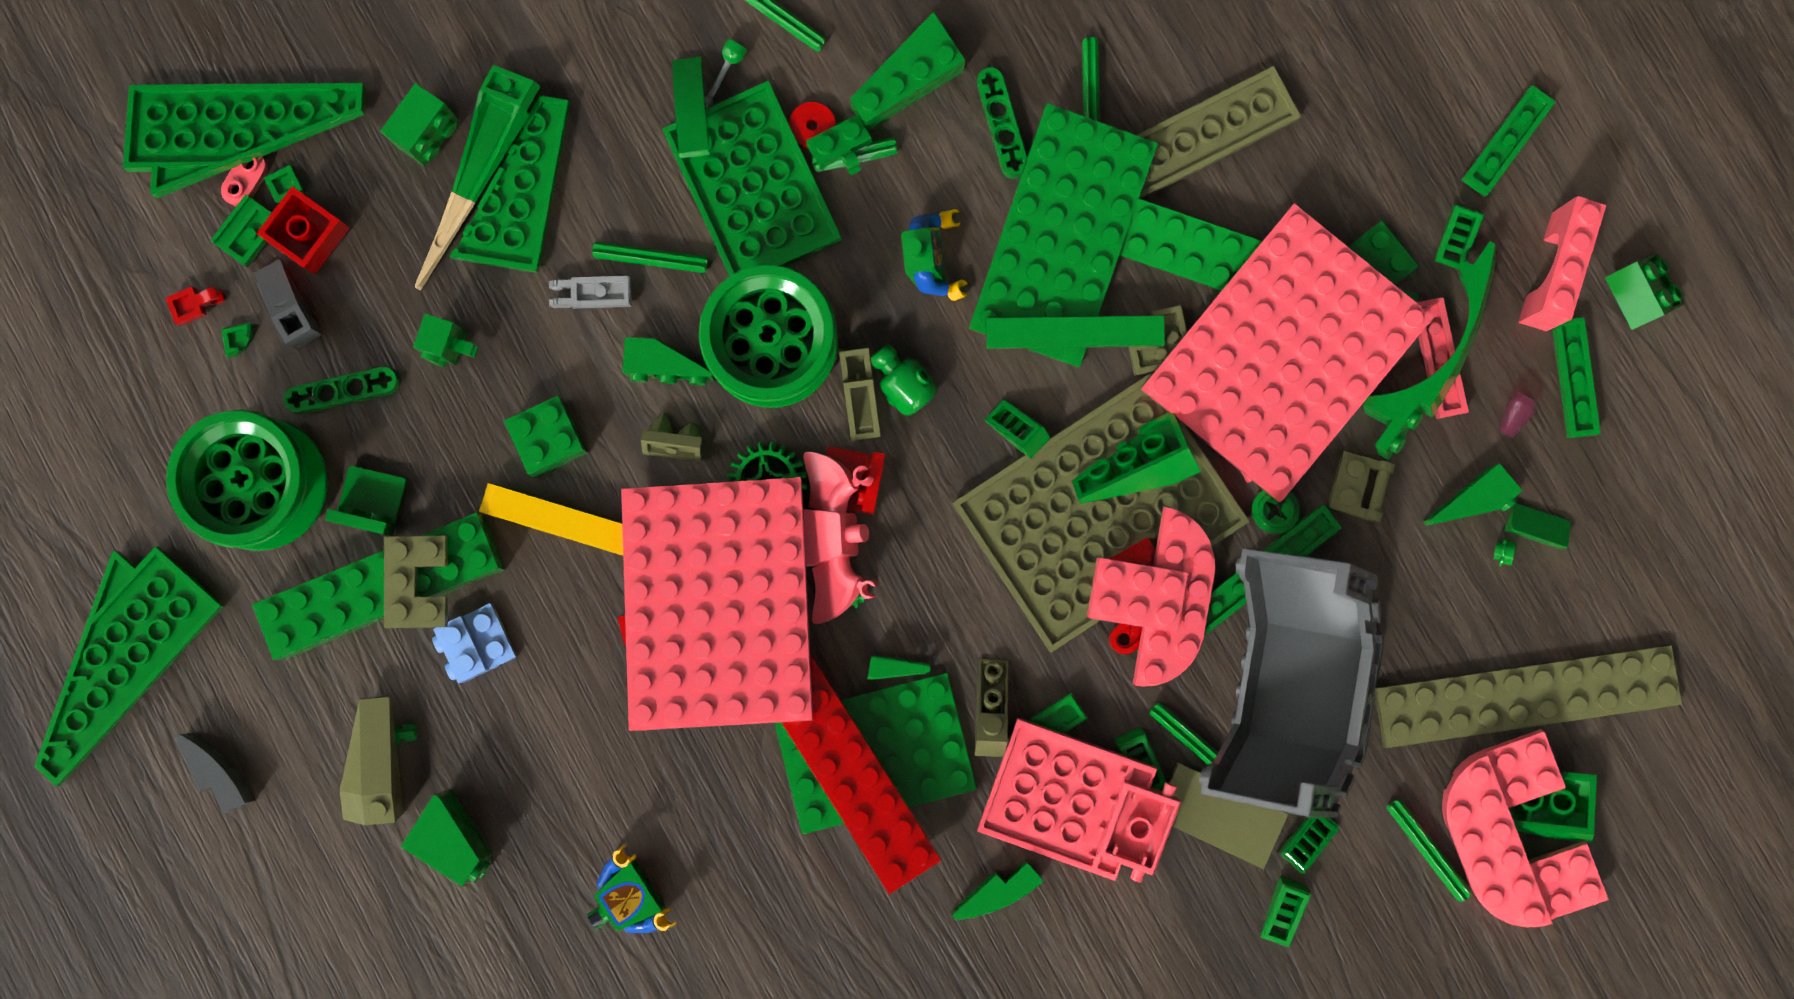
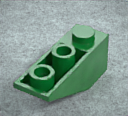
[622,337,715,386]

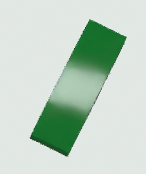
[951,859,1044,920]

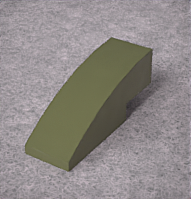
[839,344,880,441]

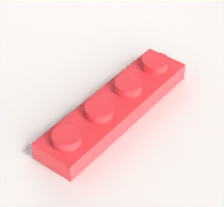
[1417,297,1469,419]

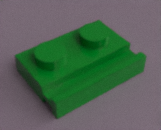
[210,194,271,268]

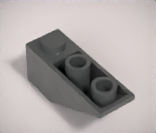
[254,259,323,349]

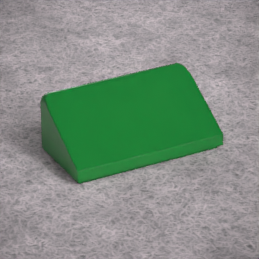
[1504,503,1571,549]

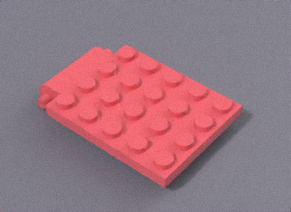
[977,717,1182,883]

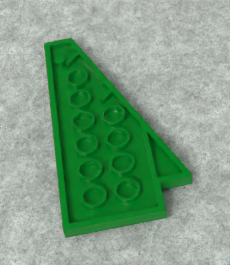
[123,83,366,198]
[34,547,224,786]

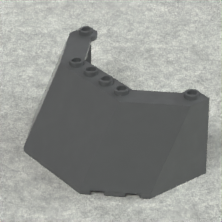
[1199,549,1384,818]

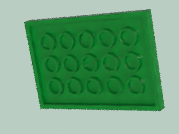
[662,81,842,276]
[775,673,977,834]

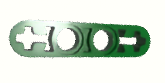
[977,67,1027,179]
[283,367,400,414]

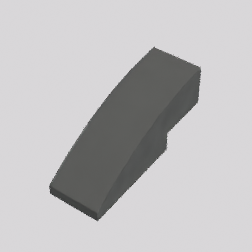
[174,733,256,814]

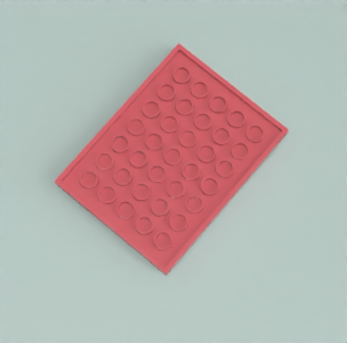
[1141,203,1434,502]
[621,477,813,731]

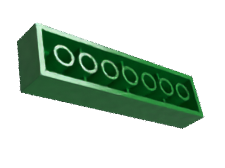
[252,513,506,660]

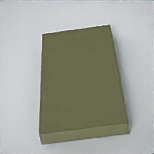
[1169,762,1288,870]

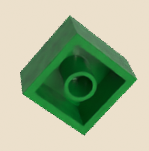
[380,83,458,167]
[504,396,589,478]

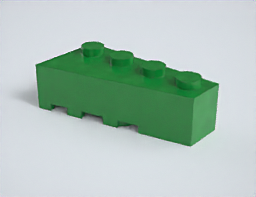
[850,12,965,131]

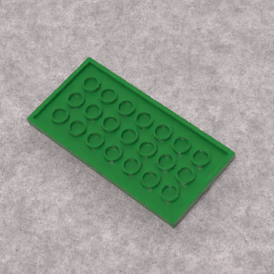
[968,103,1158,368]

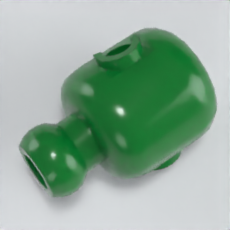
[870,344,938,416]

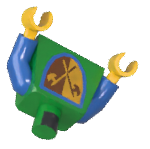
[901,209,968,301]
[587,844,677,933]

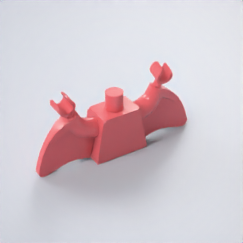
[803,452,879,624]

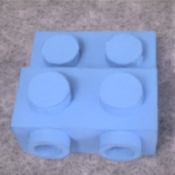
[432,603,518,683]

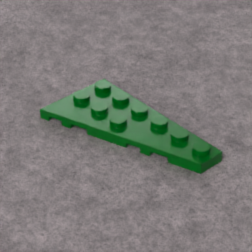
[449,95,570,273]

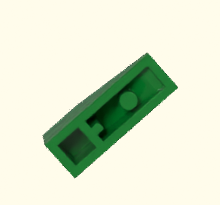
[1422,463,1523,526]

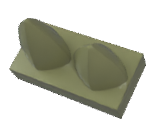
[641,413,703,462]

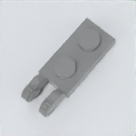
[549,276,632,309]

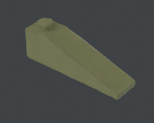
[340,696,404,825]

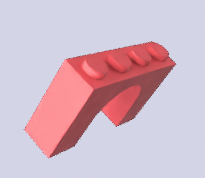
[1518,196,1606,331]

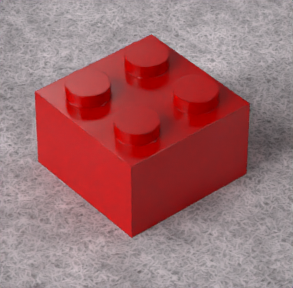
[256,186,350,275]

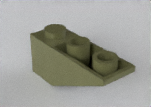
[975,659,1008,757]

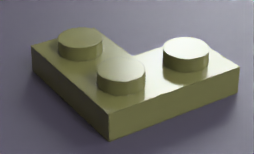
[1128,305,1187,376]

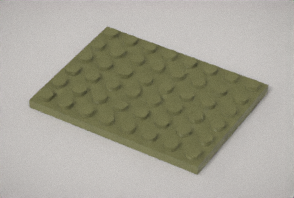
[952,374,1249,653]

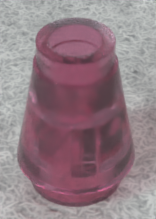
[1498,392,1538,438]

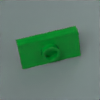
[1027,692,1088,733]

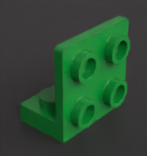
[325,466,407,536]

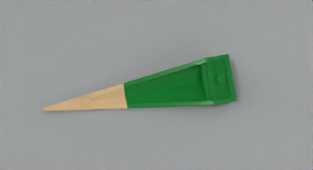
[415,65,540,290]

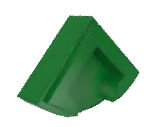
[221,323,254,358]

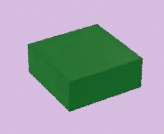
[264,165,306,204]

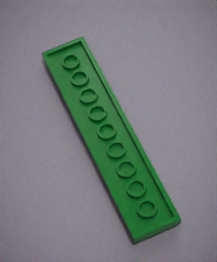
[1119,198,1419,303]

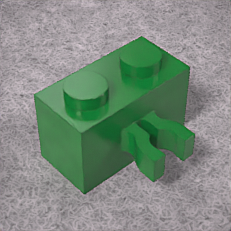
[413,314,479,368]

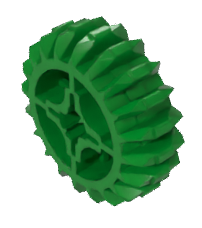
[727,441,807,499]

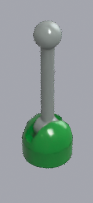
[706,39,748,108]

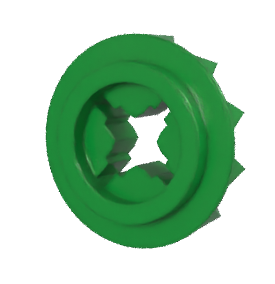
[1251,490,1300,534]

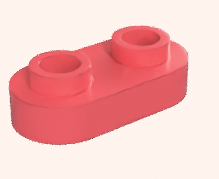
[221,156,269,206]

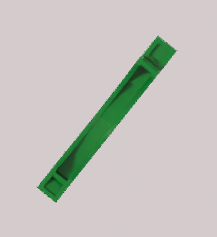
[1362,241,1496,460]

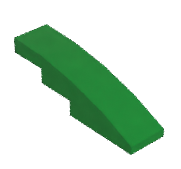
[672,57,710,158]

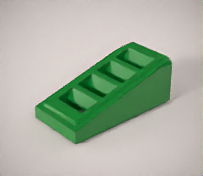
[1434,204,1484,269]
[985,399,1050,458]
[868,655,931,680]
[1114,728,1166,790]
[1277,817,1340,874]
[1260,876,1311,947]

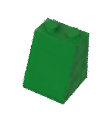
[400,789,493,887]

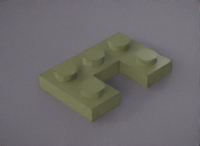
[384,536,448,628]

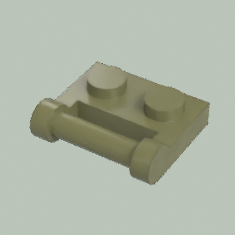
[1327,451,1395,523]

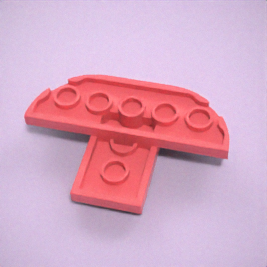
[1087,507,1215,687]

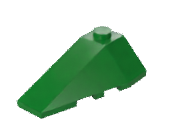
[1072,412,1201,504]
[1508,772,1597,843]

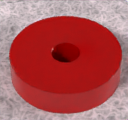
[789,102,836,150]

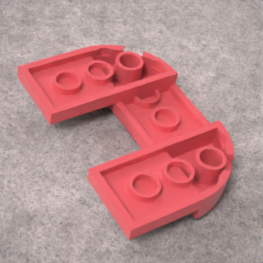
[1442,729,1609,927]

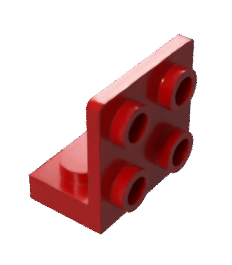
[825,446,885,515]

